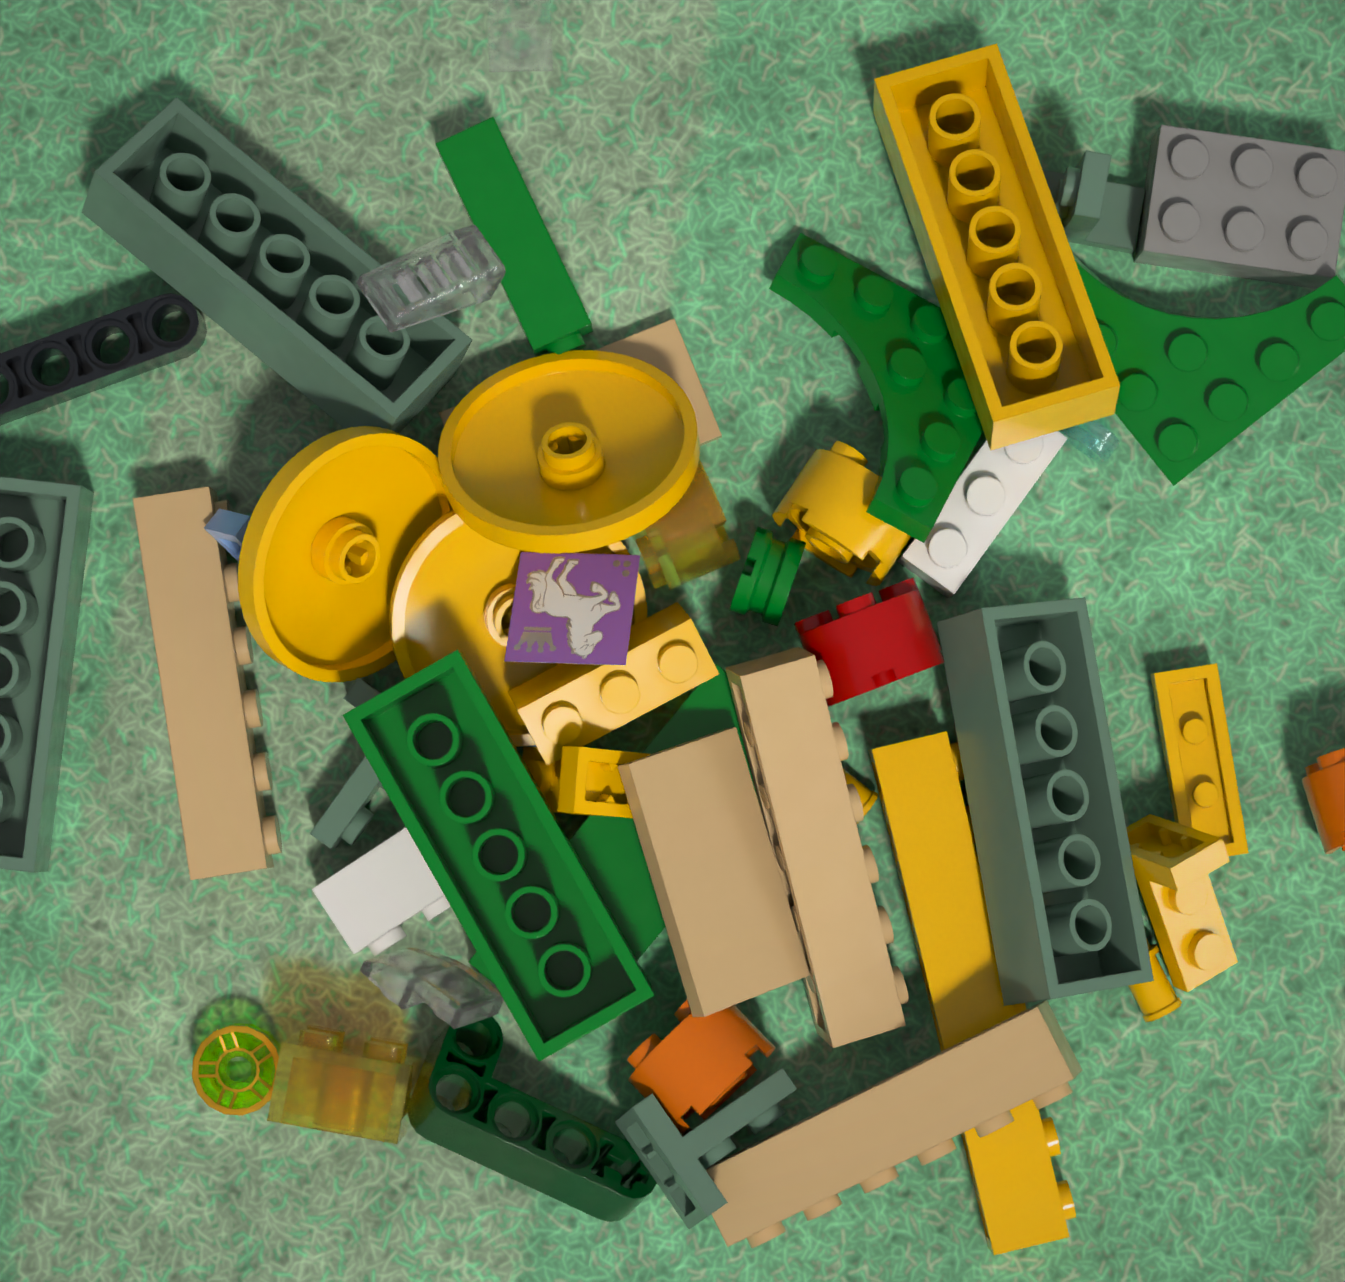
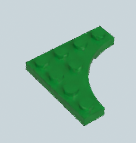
[769,233,983,543]
[1072,252,1345,486]

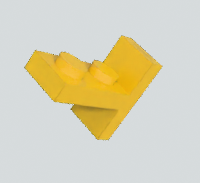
[522,746,650,818]
[1126,814,1238,992]

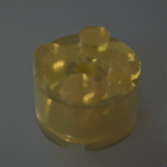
[635,459,741,590]

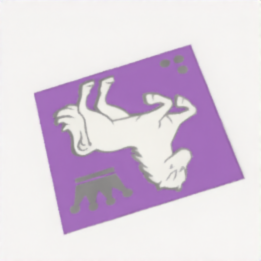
[504,552,640,665]

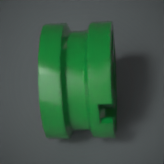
[729,526,806,627]

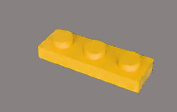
[1150,663,1249,856]

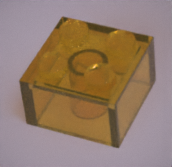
[267,1025,421,1144]

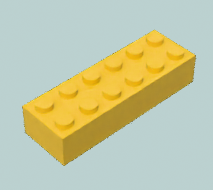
[873,43,1120,451]

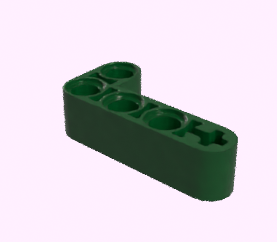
[407,1009,657,1222]

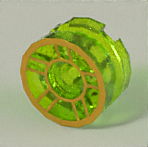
[192,1023,287,1116]

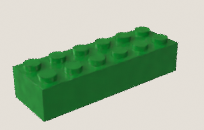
[343,649,655,1062]

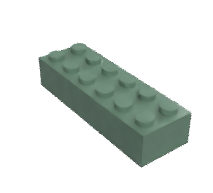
[82,97,472,433]
[0,476,94,872]
[937,597,1154,1006]

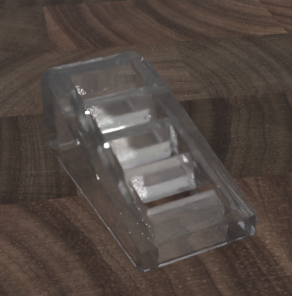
[356,225,506,333]

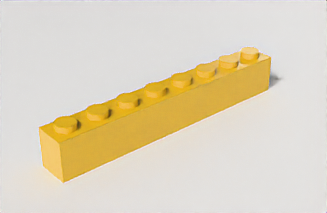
[868,731,1076,1255]

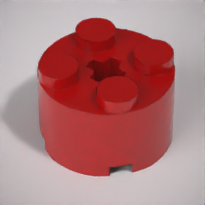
[794,577,945,707]

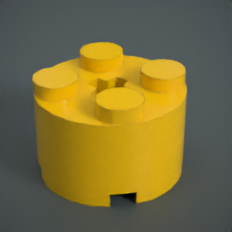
[772,441,911,586]

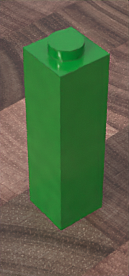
[436,117,593,357]

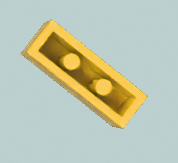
[508,602,719,765]

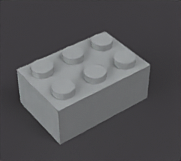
[1134,125,1345,289]

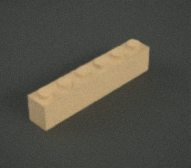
[133,486,282,880]
[725,647,909,1048]
[706,1000,1082,1248]

